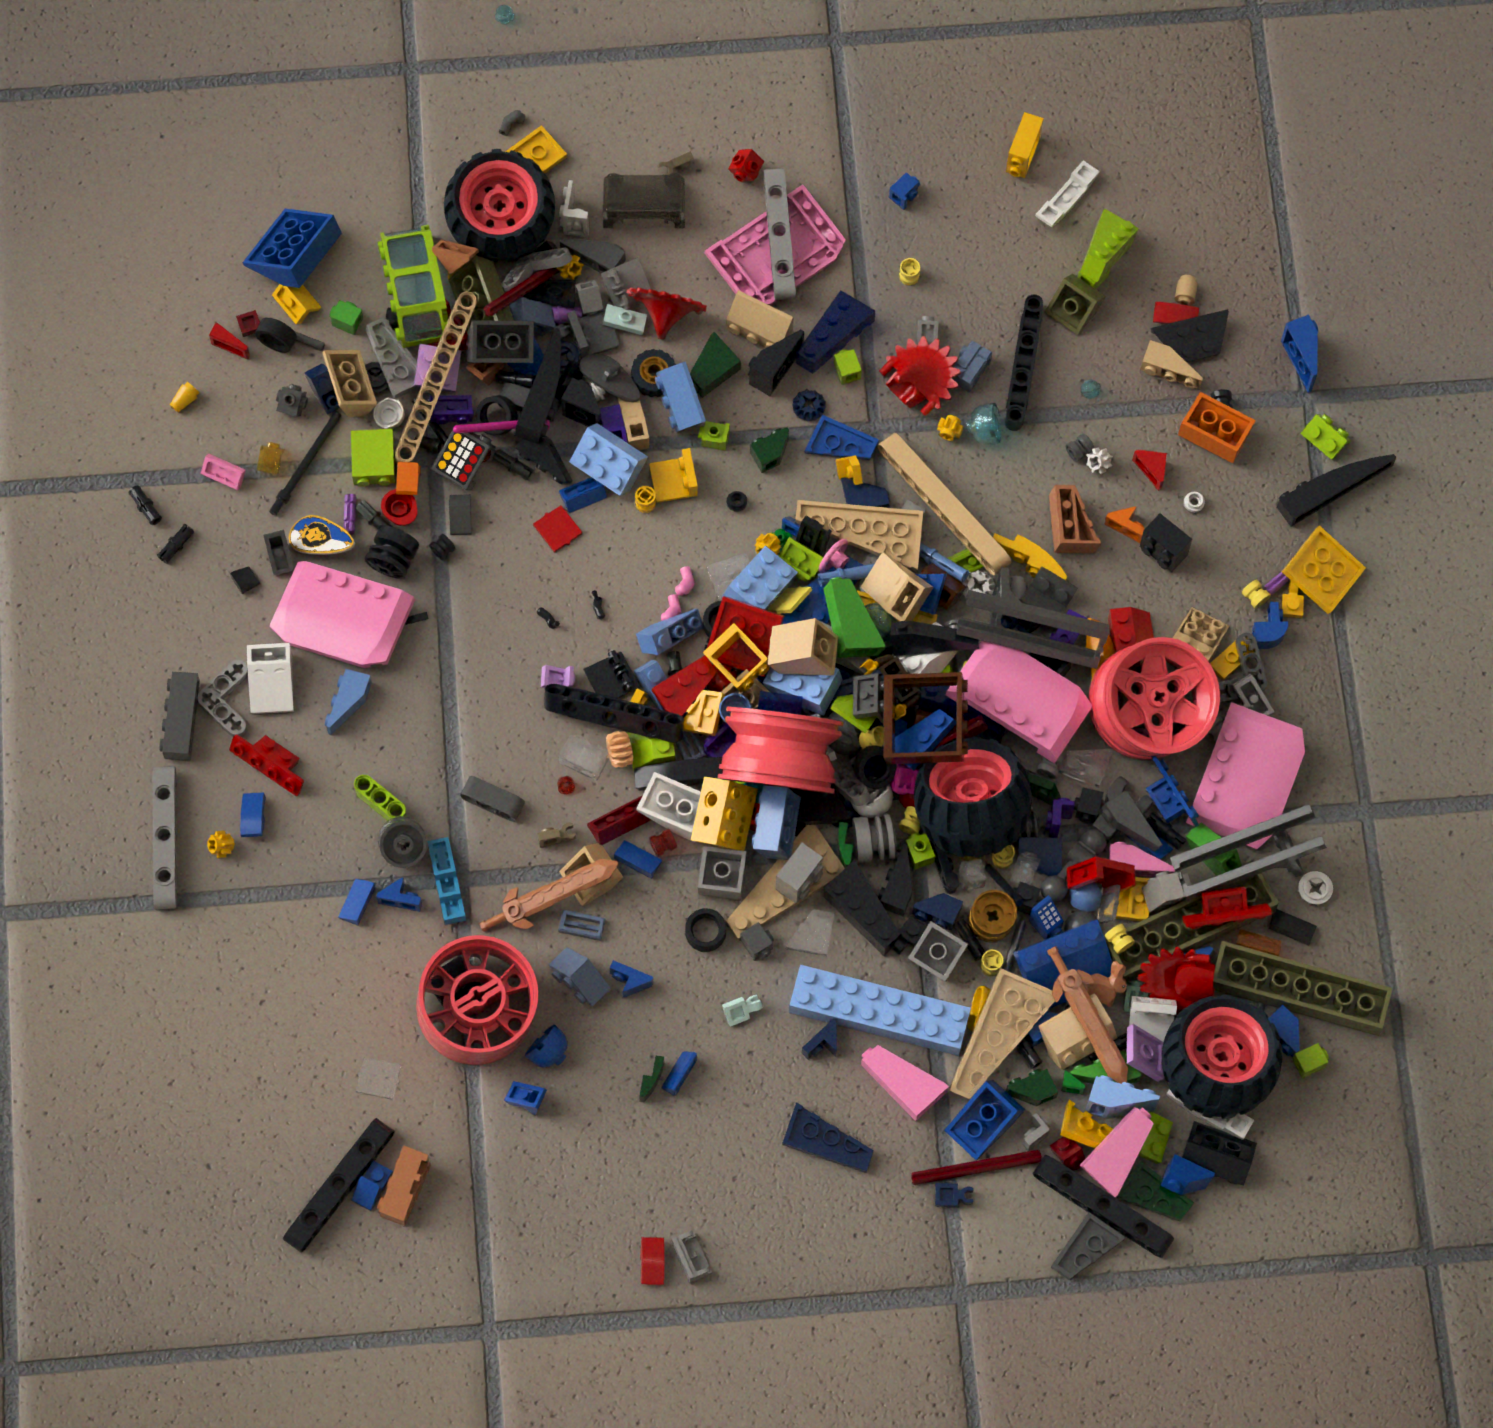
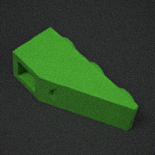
[1070,1051,1142,1084]

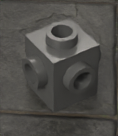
[276,384,308,417]

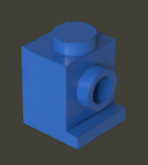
[889,173,920,210]

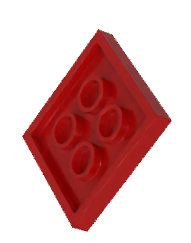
[706,596,784,677]

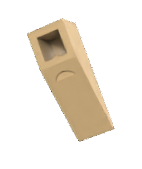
[1141,340,1203,389]
[617,397,650,450]

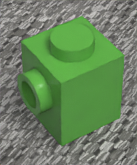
[329,300,363,335]

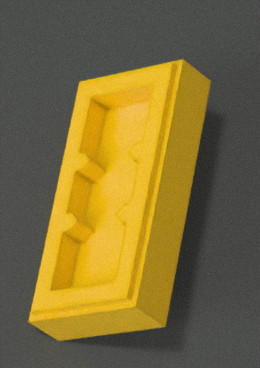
[1210,640,1254,681]

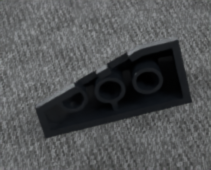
[890,621,979,656]

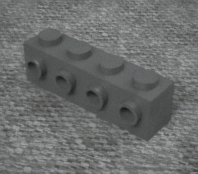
[159,671,200,761]

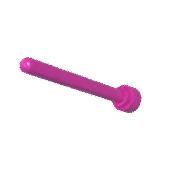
[453,420,550,434]

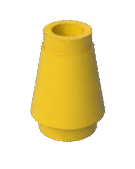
[169,382,200,413]

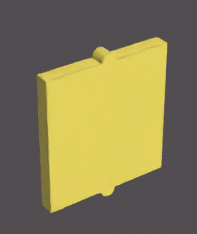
[767,586,812,614]

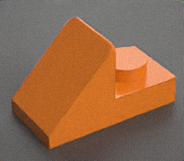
[396,462,421,495]
[1105,506,1145,543]

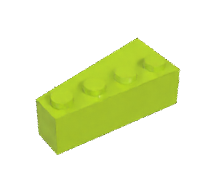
[1080,208,1139,283]

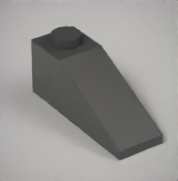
[560,239,626,273]
[1101,791,1163,852]

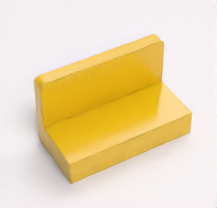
[272,284,321,324]

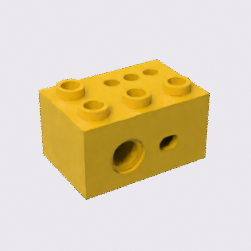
[691,777,758,851]

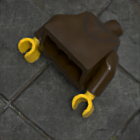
[860,654,920,720]

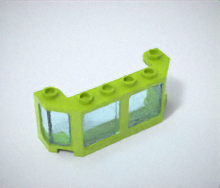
[377,224,451,348]

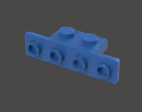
[1146,756,1199,827]

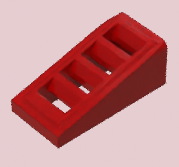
[209,323,250,359]

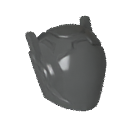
[828,712,862,760]

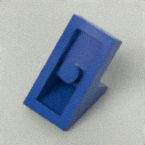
[376,877,422,912]
[610,960,653,997]
[504,1081,547,1115]
[352,1161,393,1211]

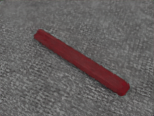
[484,267,560,317]
[911,1150,1042,1185]

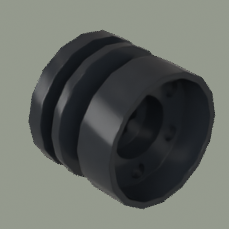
[365,526,419,579]

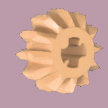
[606,731,633,768]

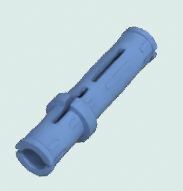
[919,543,969,582]
[818,563,875,587]

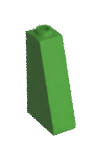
[824,577,885,658]

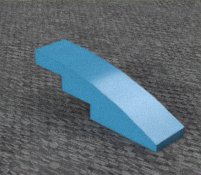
[427,837,466,925]

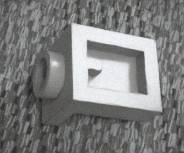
[916,316,939,345]
[1023,1113,1050,1151]

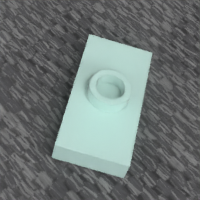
[602,304,647,335]

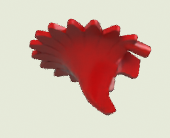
[626,288,707,340]
[879,336,961,417]
[1137,947,1216,1015]

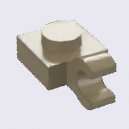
[657,151,694,178]
[537,823,576,848]

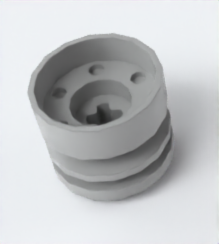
[852,814,897,863]

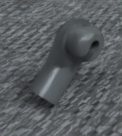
[499,110,525,136]

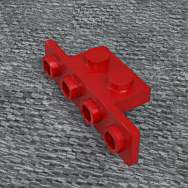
[229,734,304,796]
[1182,886,1272,929]

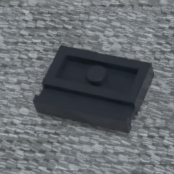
[796,515,832,557]

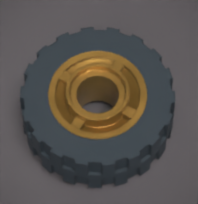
[631,349,676,397]

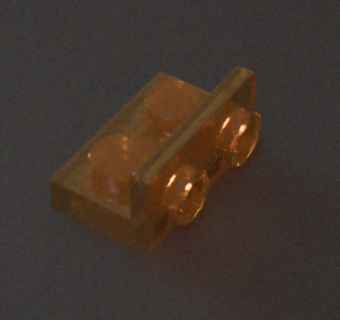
[1235,929,1281,956]

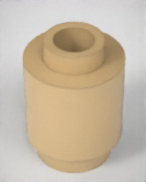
[1174,275,1198,306]

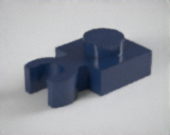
[935,1183,973,1207]

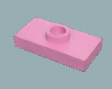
[201,454,246,490]

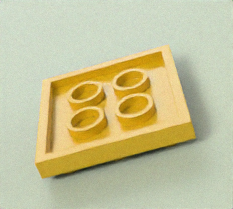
[1282,526,1366,614]

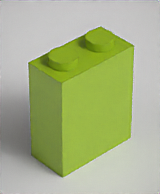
[351,429,396,487]

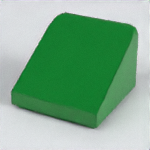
[1061,1070,1085,1095]

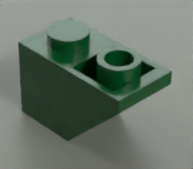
[750,427,789,473]
[1006,1069,1058,1106]

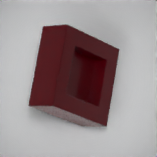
[236,310,260,337]

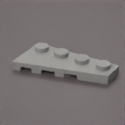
[365,317,419,399]

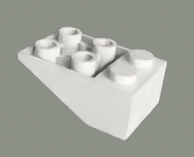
[247,643,294,714]

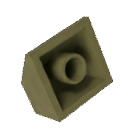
[1045,274,1106,335]

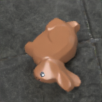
[1082,961,1127,1007]

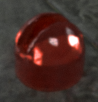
[557,776,575,795]

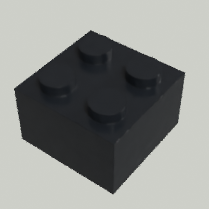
[1139,513,1192,572]

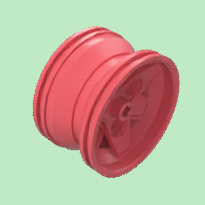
[1088,637,1220,760]
[718,707,843,793]

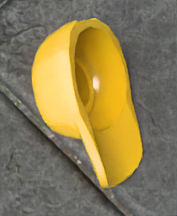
[967,986,991,1032]

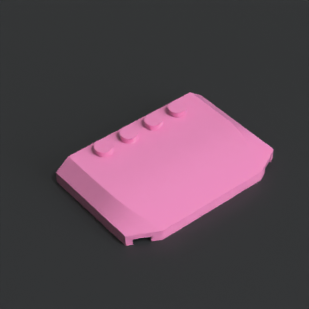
[704,184,846,306]
[270,561,415,668]
[945,641,1092,764]
[1186,702,1305,850]

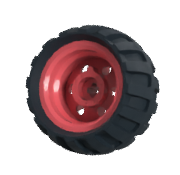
[444,149,555,263]
[914,737,1032,858]
[1162,995,1283,1119]

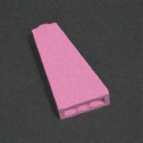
[861,1045,949,1121]
[1080,1107,1154,1197]

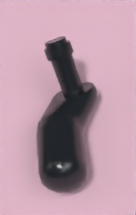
[592,590,605,620]
[537,607,560,629]

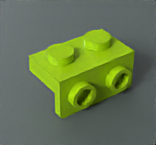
[1300,414,1351,460]
[778,537,823,582]
[1138,1112,1173,1164]

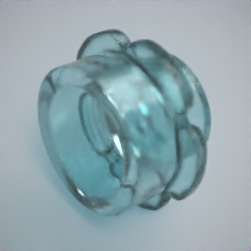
[495,5,515,24]
[1080,380,1101,398]

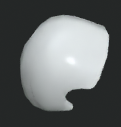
[373,398,405,429]

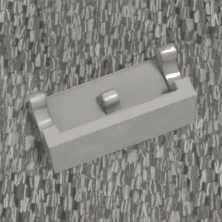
[672,1231,712,1283]

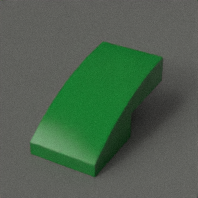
[838,822,853,868]

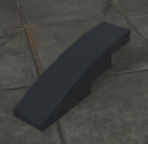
[634,757,723,791]

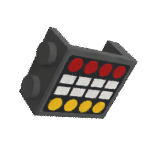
[431,424,496,490]

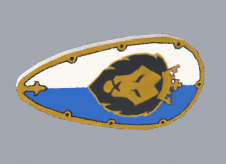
[289,515,355,555]

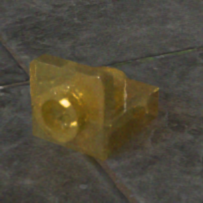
[257,442,285,474]

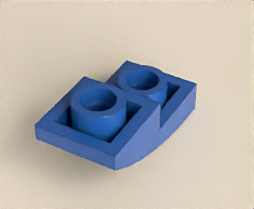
[240,792,266,837]

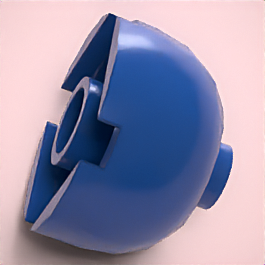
[525,1024,568,1068]

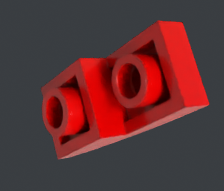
[1153,301,1199,325]
[640,1237,664,1285]

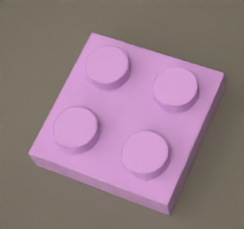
[414,344,461,393]
[1127,1024,1164,1082]

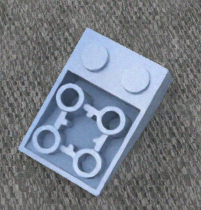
[1085,1076,1160,1119]

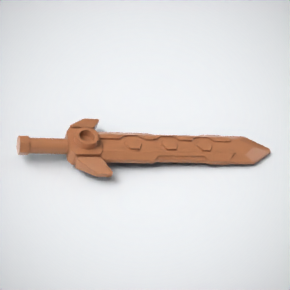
[479,859,618,932]
[1047,946,1128,1084]

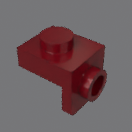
[1049,1136,1085,1171]

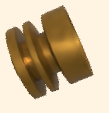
[969,890,1017,942]

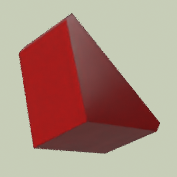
[1132,449,1167,491]

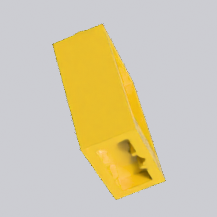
[1006,112,1044,178]
[703,623,770,692]

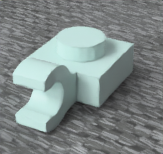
[722,995,763,1027]

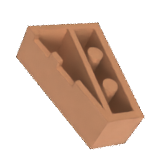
[1049,485,1101,553]
[377,1146,431,1226]

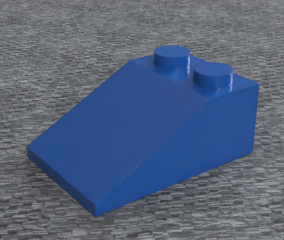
[1281,314,1318,393]
[944,1080,1025,1160]

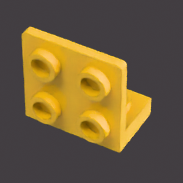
[649,448,698,503]

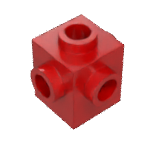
[728,149,765,182]

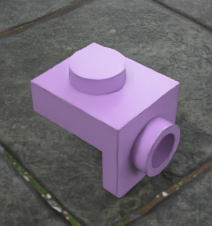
[541,665,576,688]

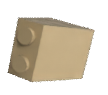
[768,618,839,675]

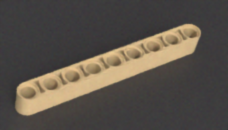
[394,291,477,463]
[877,433,1012,576]

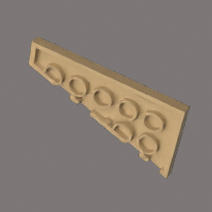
[795,500,923,572]
[726,825,845,941]
[949,968,1055,1099]

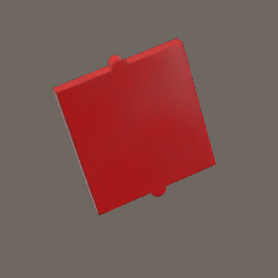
[533,505,582,553]

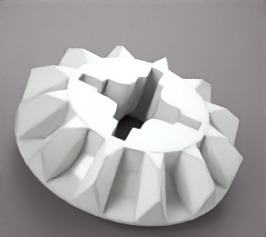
[962,570,995,597]
[1298,871,1333,905]

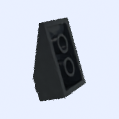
[748,329,804,396]

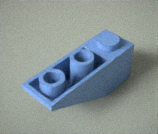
[636,609,703,655]
[634,660,687,718]
[324,669,372,735]

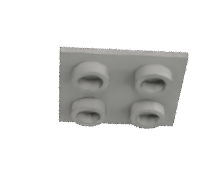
[601,257,651,309]

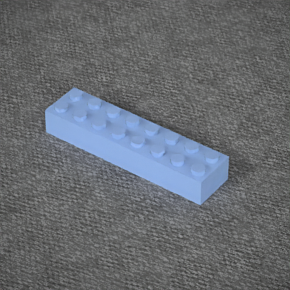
[789,965,971,1056]

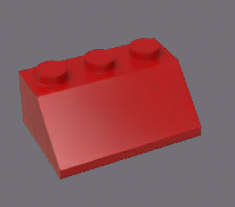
[1108,607,1154,673]

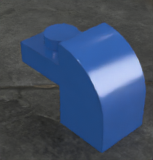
[1252,602,1288,649]

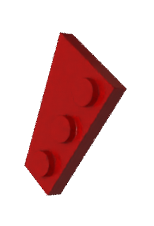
[652,655,717,716]

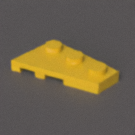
[1060,1100,1113,1148]

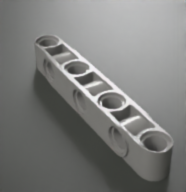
[763,168,796,300]
[153,766,177,910]

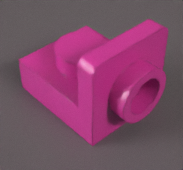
[890,764,919,795]

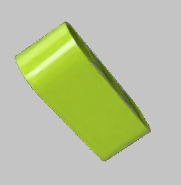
[354,774,407,821]

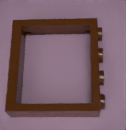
[883,672,968,764]

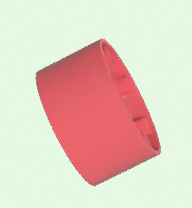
[416,935,538,1065]

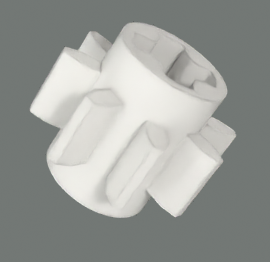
[1086,447,1113,474]

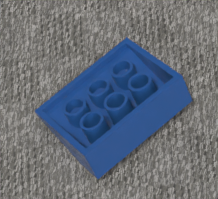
[242,208,342,288]
[1013,919,1112,1009]

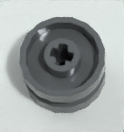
[378,816,427,868]

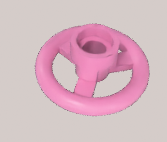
[819,539,849,573]

